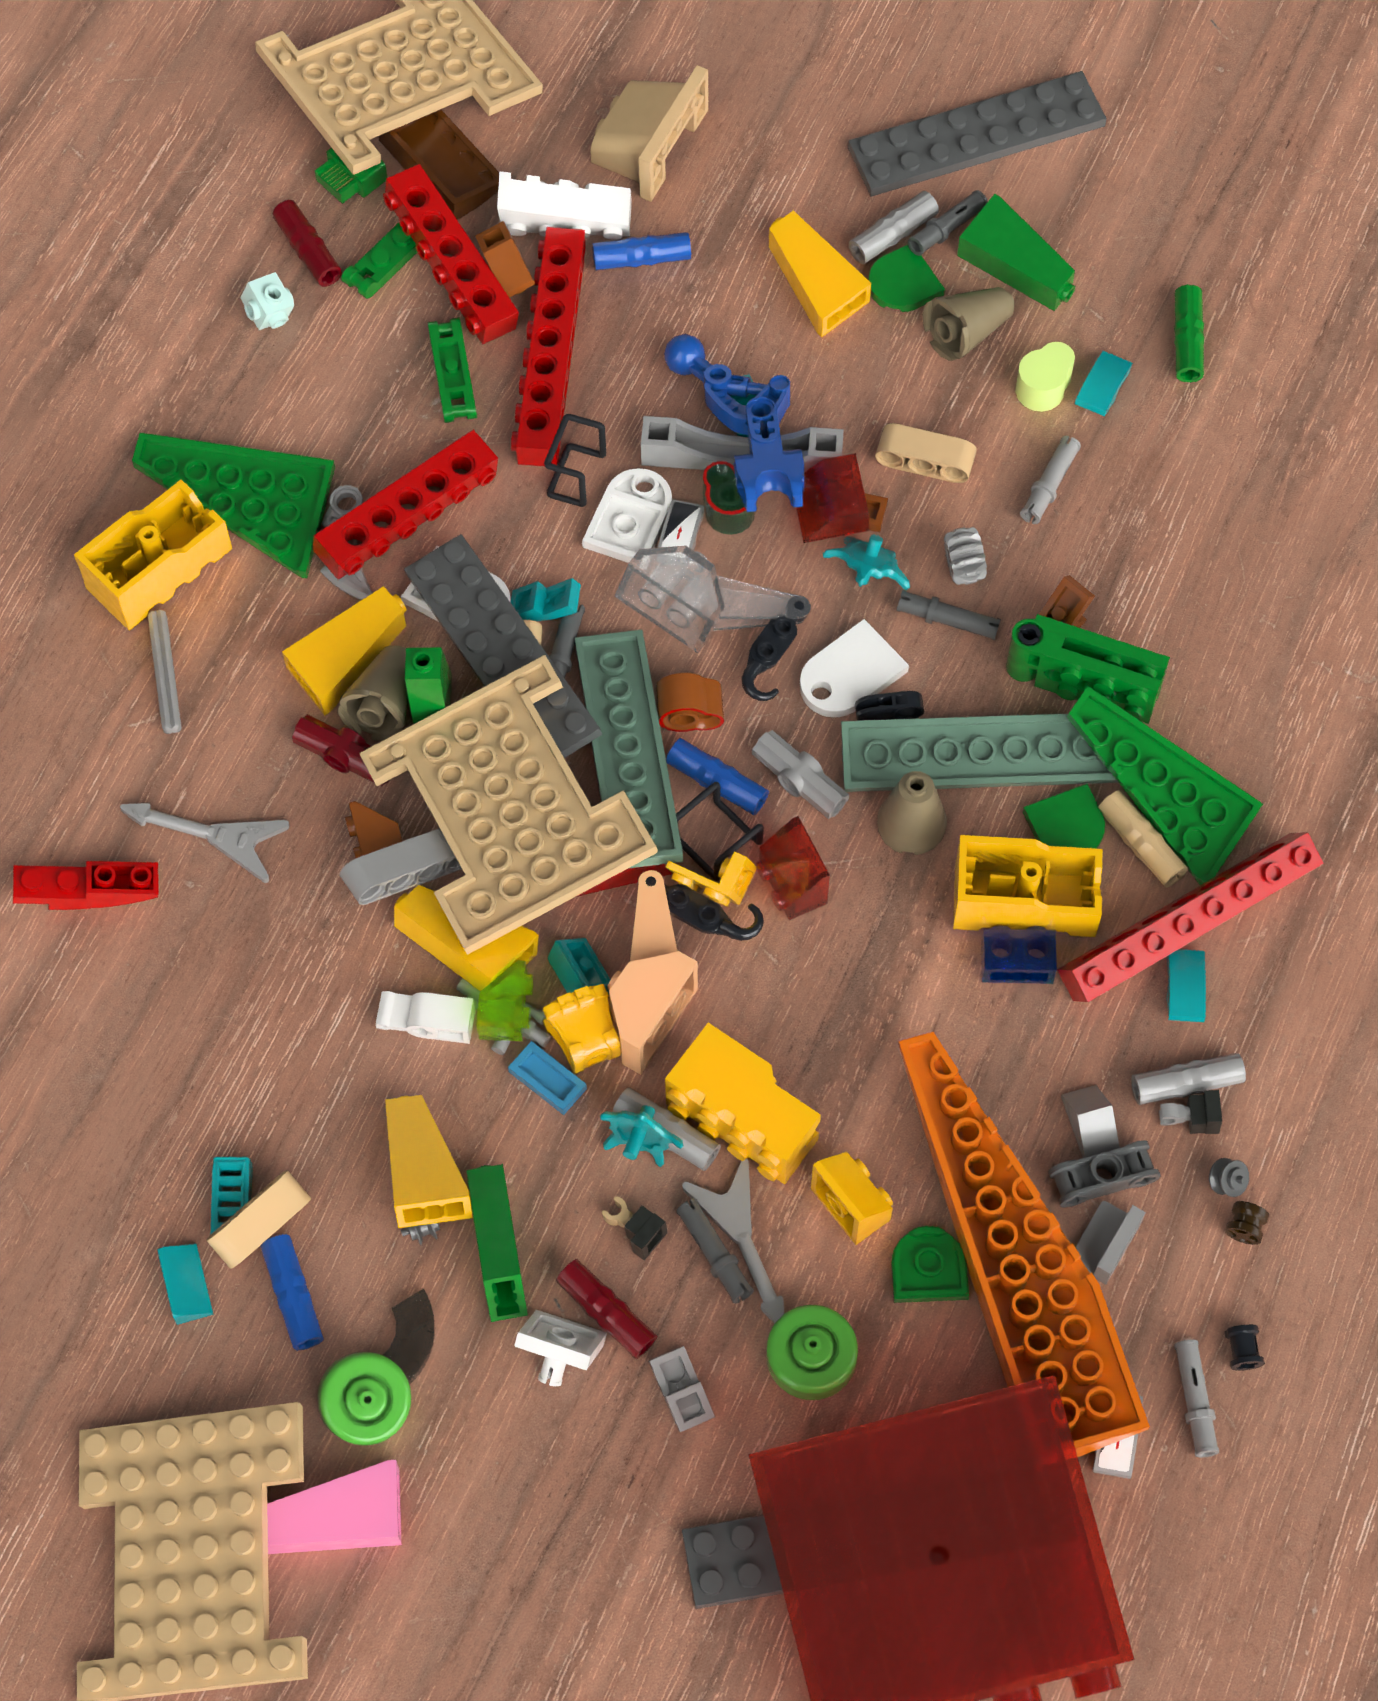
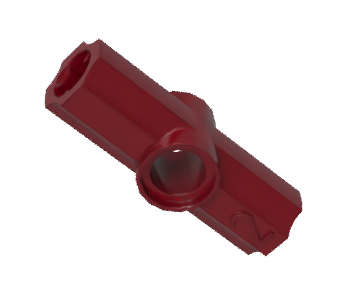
[292,714,390,787]

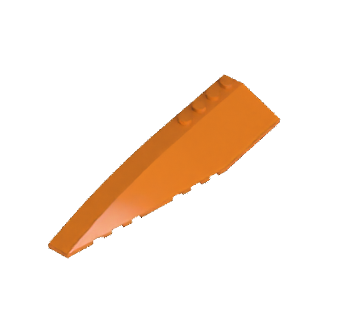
[898,1032,1150,1468]

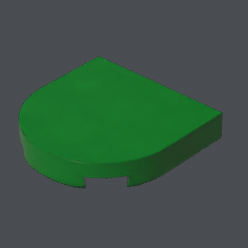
[868,245,945,312]
[1023,784,1105,849]
[891,1226,969,1303]

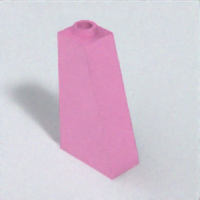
[267,1460,401,1554]

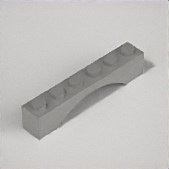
[641,416,844,479]

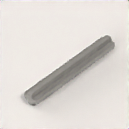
[148,610,182,734]

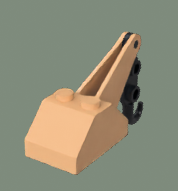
[607,870,764,1075]

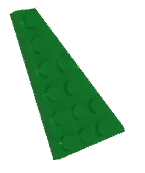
[132,433,335,578]

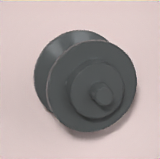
[1209,1158,1249,1197]
[401,1223,440,1246]

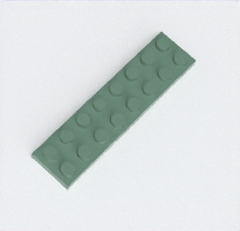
[575,630,683,868]
[841,714,1118,792]

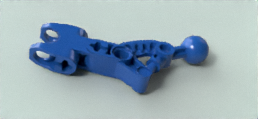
[664,334,805,512]

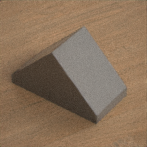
[1061,1085,1120,1158]

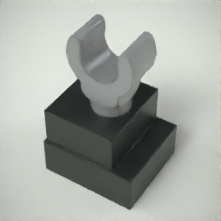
[1159,1090,1222,1134]

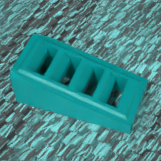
[210,1157,253,1234]

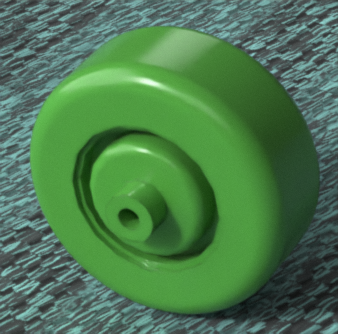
[766,1305,858,1400]
[317,1351,411,1445]

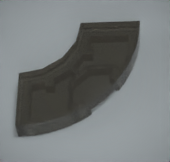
[383,1289,435,1385]

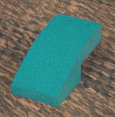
[1074,351,1133,417]
[511,578,581,621]
[1167,949,1206,1022]

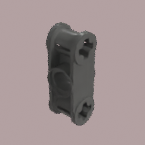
[1048,1140,1161,1208]

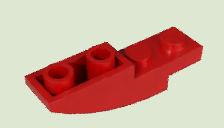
[13,861,159,910]

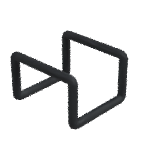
[544,414,607,507]
[676,782,764,881]

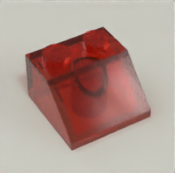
[796,453,869,543]
[756,816,830,920]

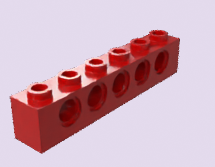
[383,164,519,345]
[313,429,498,580]

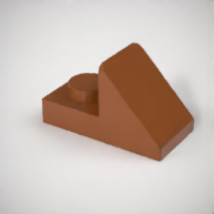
[1039,575,1095,628]

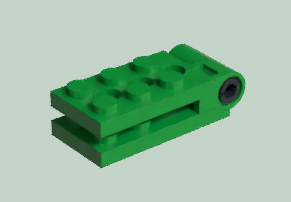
[1006,614,1170,724]

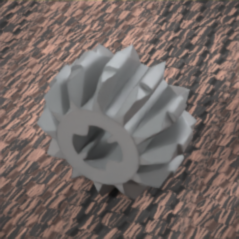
[944,527,987,585]

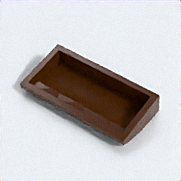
[379,109,499,220]

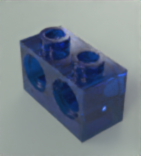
[981,926,1057,984]

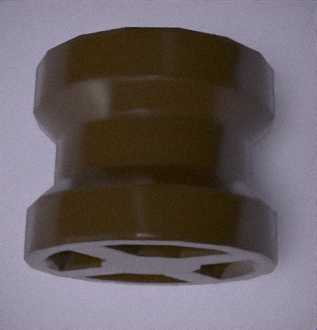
[1225,1201,1269,1245]

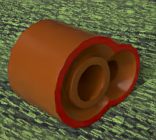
[656,673,724,732]

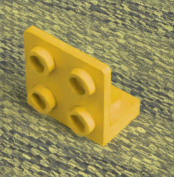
[665,851,757,907]

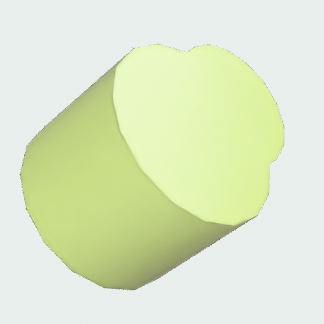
[1015,342,1075,412]

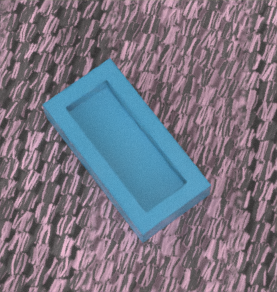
[508,1041,587,1115]

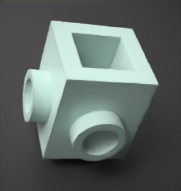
[240,272,294,330]

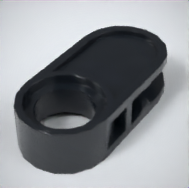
[855,691,925,721]

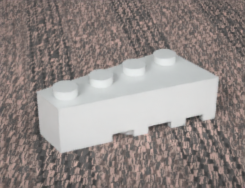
[497,171,632,240]

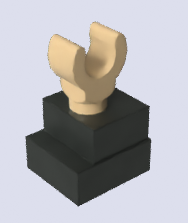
[602,1196,668,1261]

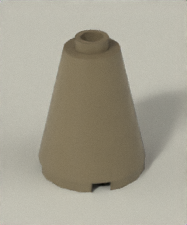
[922,287,1014,361]
[338,645,409,741]
[877,771,947,855]

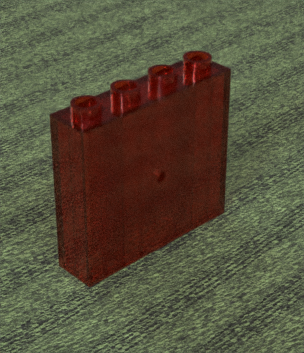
[748,1375,1134,1701]

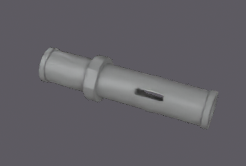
[1020,436,1081,524]
[1174,1340,1220,1458]

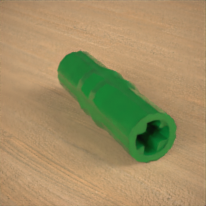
[1174,284,1205,383]

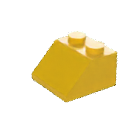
[811,1152,893,1245]

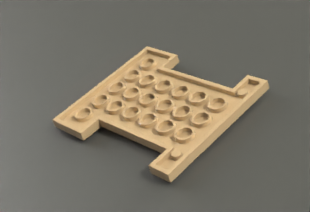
[255,0,543,175]
[359,655,658,955]
[77,1402,308,1701]

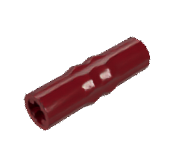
[272,200,342,287]
[556,1259,658,1359]

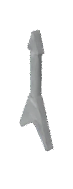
[120,803,290,883]
[682,1159,784,1324]

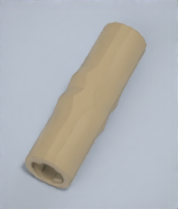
[1098,790,1188,888]

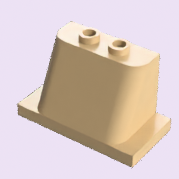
[591,65,708,202]

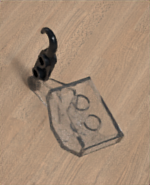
[614,545,811,701]

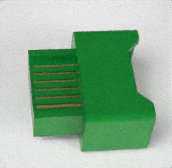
[315,147,388,204]

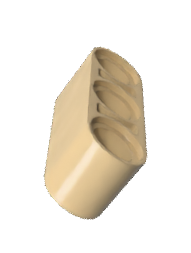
[875,423,977,483]
[206,1170,311,1269]

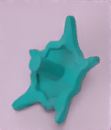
[823,534,910,590]
[600,1105,684,1167]

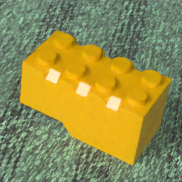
[74,480,233,631]
[953,835,1103,937]
[665,1022,821,1185]

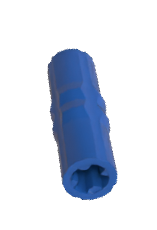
[592,232,691,271]
[666,738,769,816]
[260,1234,324,1351]

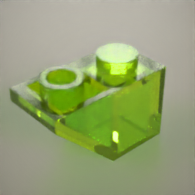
[477,960,533,1041]

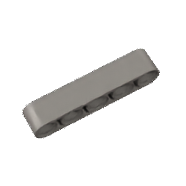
[339,828,462,905]

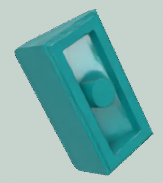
[548,938,611,995]
[157,1244,214,1325]

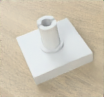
[514,1310,607,1386]

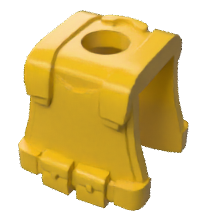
[543,984,621,1074]

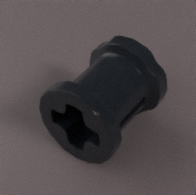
[1224,1324,1265,1371]

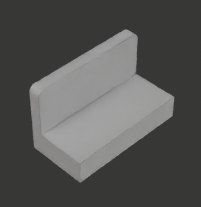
[1075,1201,1146,1285]

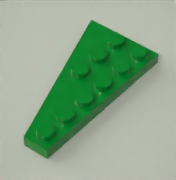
[1067,686,1263,885]

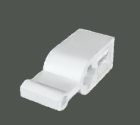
[375,991,476,1044]

